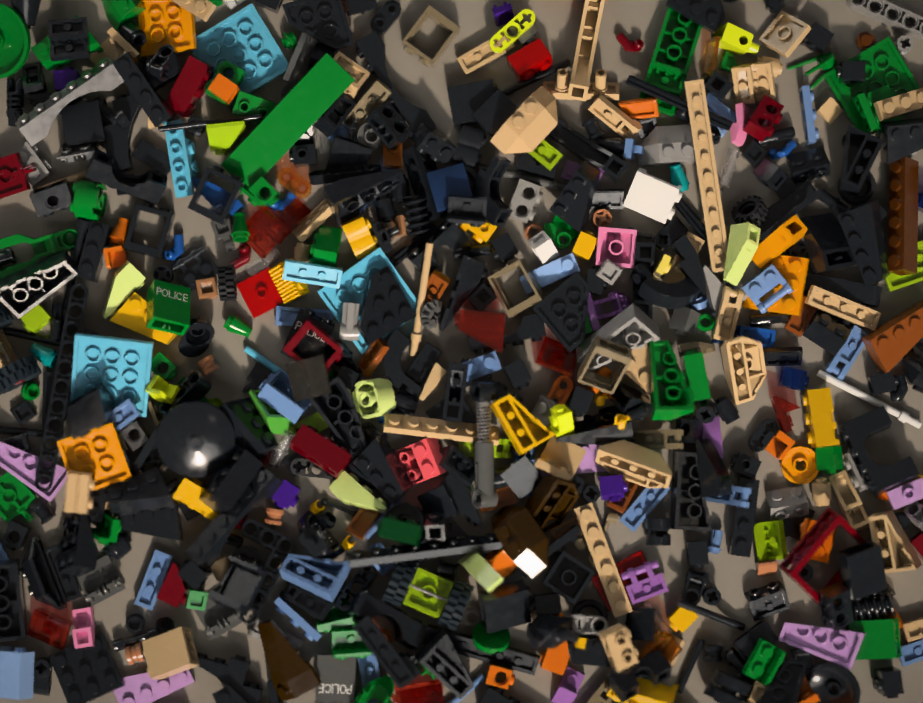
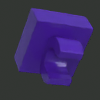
[492,2,514,26]

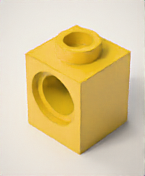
[571,230,597,261]
[667,606,699,633]

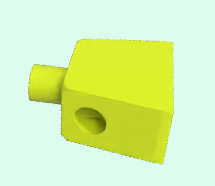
[711,22,760,56]

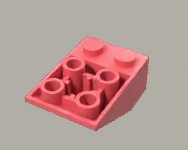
[395,437,447,485]

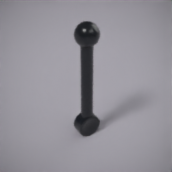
[321,498,357,518]

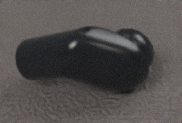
[890,374,908,402]

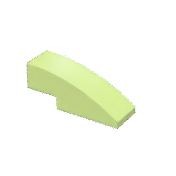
[459,552,504,593]

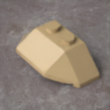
[490,86,558,154]
[720,336,767,405]
[595,440,673,489]

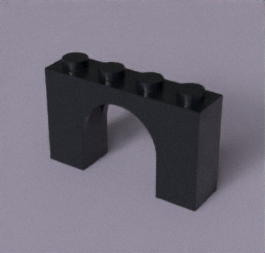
[839,406,919,497]

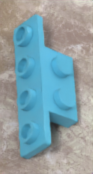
[164,119,199,198]

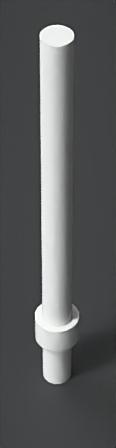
[816,369,922,429]

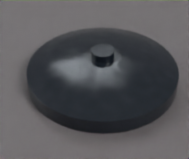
[156,400,235,478]

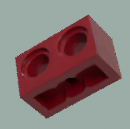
[743,95,784,142]

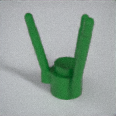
[787,52,837,89]

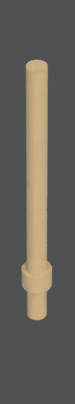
[409,242,434,356]

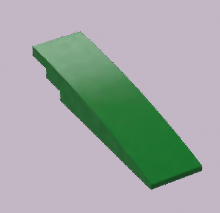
[639,7,702,117]
[221,53,355,191]

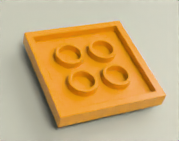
[138,0,197,57]
[742,255,809,316]
[57,422,132,491]

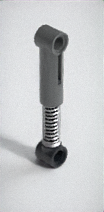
[470,381,498,508]

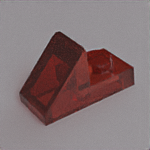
[271,198,311,239]
[770,396,800,433]

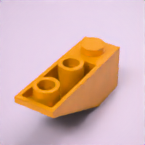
[751,214,808,269]

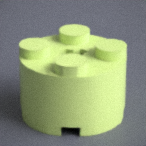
[351,378,396,419]

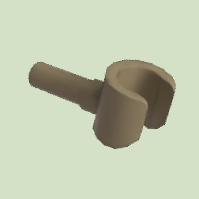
[602,512,618,534]
[573,538,588,550]

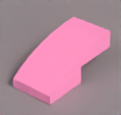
[730,103,750,147]
[72,607,95,649]

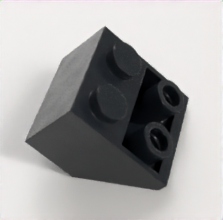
[803,309,854,356]

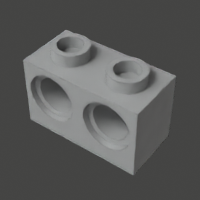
[509,179,543,224]

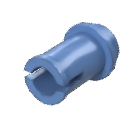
[708,529,724,554]

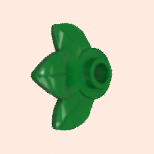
[544,215,580,250]

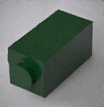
[377,515,423,546]

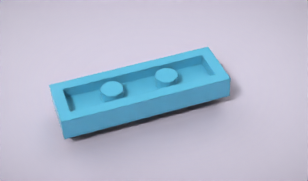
[282,259,343,288]

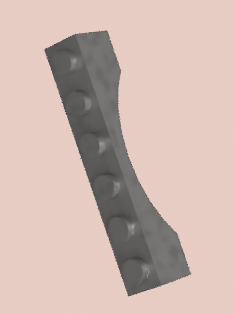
[15,57,124,146]

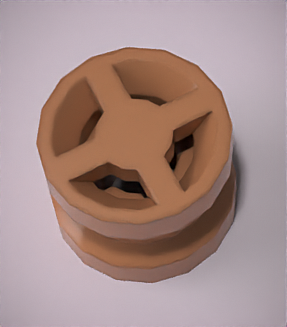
[592,209,612,229]
[196,354,220,376]
[263,507,285,526]
[125,642,145,665]

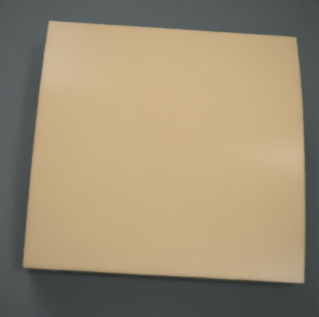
[731,61,776,104]

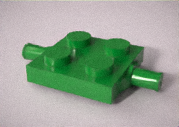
[0,472,37,524]

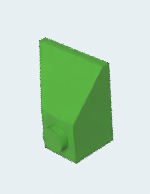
[249,390,294,434]

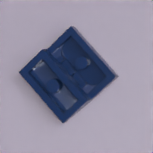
[426,163,473,213]

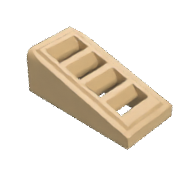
[419,362,447,402]

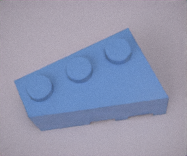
[279,554,351,603]

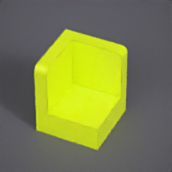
[145,374,180,404]

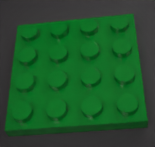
[823,36,920,135]

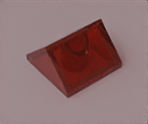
[535,336,577,378]
[27,607,74,650]

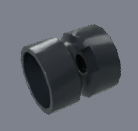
[646,518,671,546]

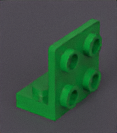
[853,85,903,133]

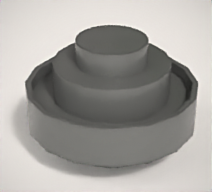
[356,122,383,150]

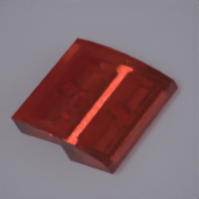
[246,206,291,258]

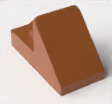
[425,269,451,303]

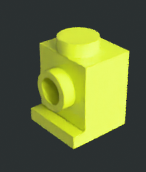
[549,403,575,437]

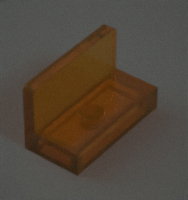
[637,631,682,663]

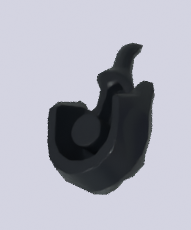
[325,340,361,373]

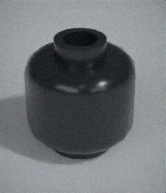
[102,532,132,560]

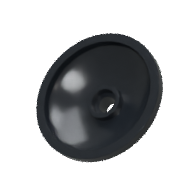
[806,663,861,703]

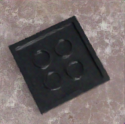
[49,632,125,703]

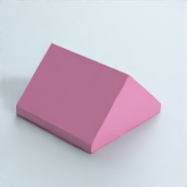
[595,227,637,268]

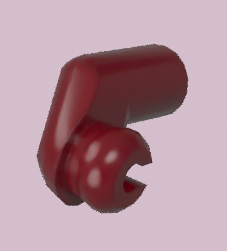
[616,32,644,52]
[230,243,252,270]

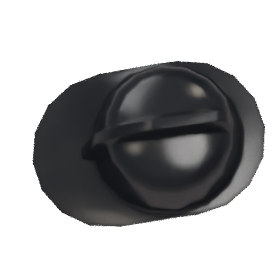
[178,315,215,357]

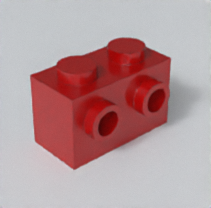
[507,38,552,82]

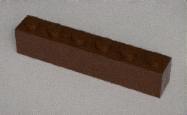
[888,157,919,276]

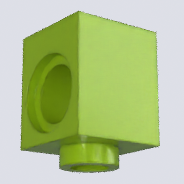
[20,304,52,334]

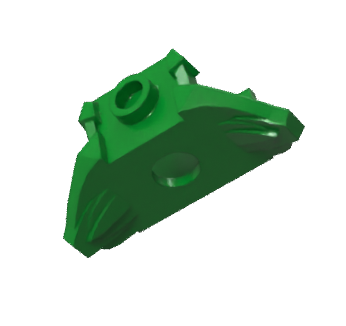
[354,675,394,703]

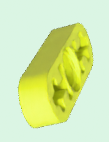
[490,9,535,53]

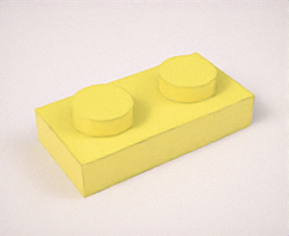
[653,254,672,278]

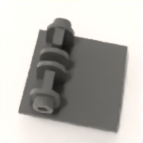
[56,142,99,163]
[75,555,126,607]
[194,598,245,640]

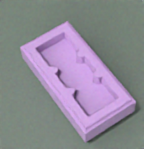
[886,477,923,510]

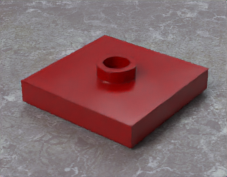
[236,267,284,319]

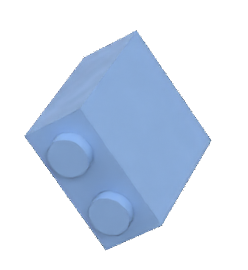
[0,646,35,700]

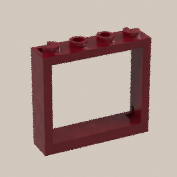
[778,507,866,606]

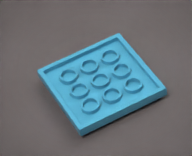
[192,3,289,108]
[317,247,417,354]
[70,333,154,417]

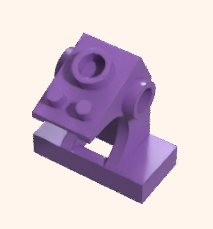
[587,290,631,332]

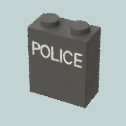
[315,653,357,703]

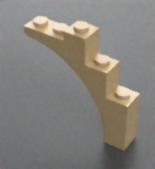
[567,0,605,101]

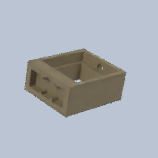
[402,5,460,67]
[487,257,545,318]
[577,335,632,395]

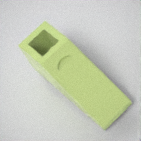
[723,222,761,286]
[102,260,146,319]
[329,471,387,514]

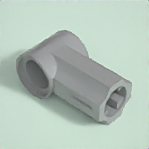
[339,302,360,341]

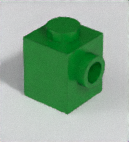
[815,446,843,474]

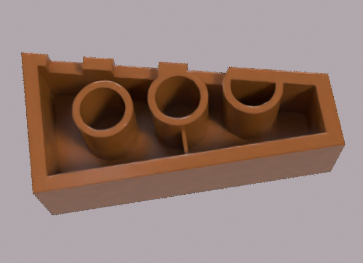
[861,299,923,373]

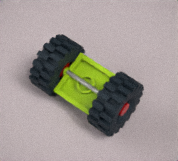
[382,560,475,631]

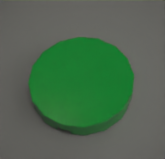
[471,622,511,654]

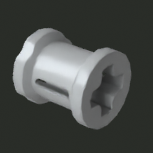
[894,35,914,55]

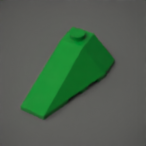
[102,0,146,32]
[649,340,694,420]

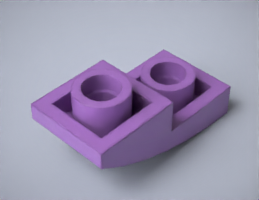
[702,416,724,458]

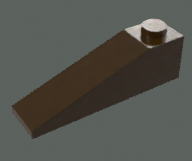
[258,620,322,701]

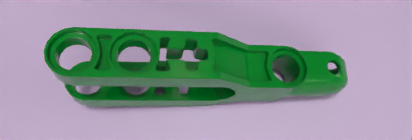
[0,229,78,279]

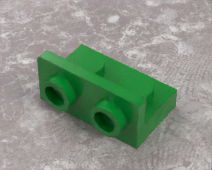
[742,638,786,686]

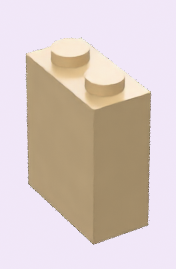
[142,626,200,680]

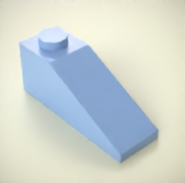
[519,253,580,295]

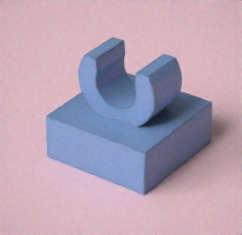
[623,138,644,161]

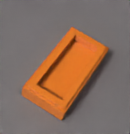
[618,97,660,120]

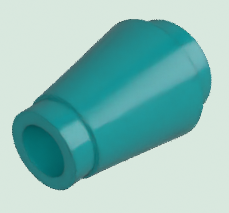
[669,163,690,192]
[29,343,58,368]

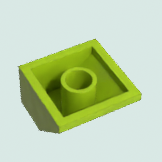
[206,121,248,156]

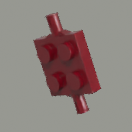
[0,152,37,199]

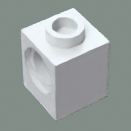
[527,230,560,265]

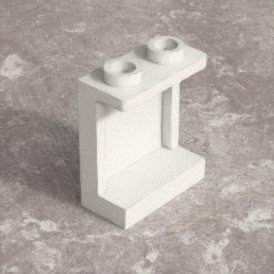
[623,168,683,224]

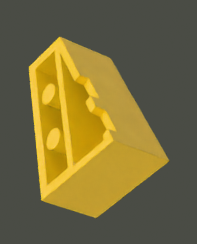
[490,394,555,456]

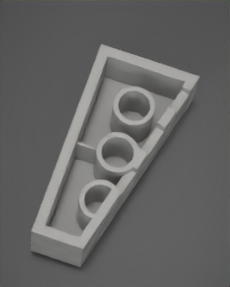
[576,303,660,371]

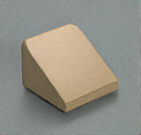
[816,96,843,125]

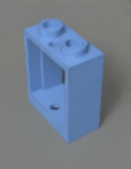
[257,369,312,424]

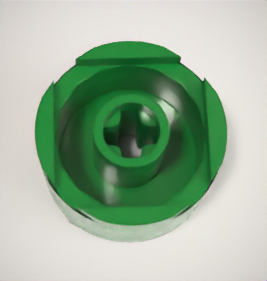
[70,180,107,221]

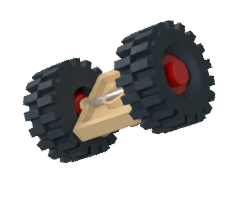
[0,302,42,395]

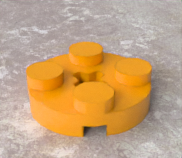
[780,446,819,485]

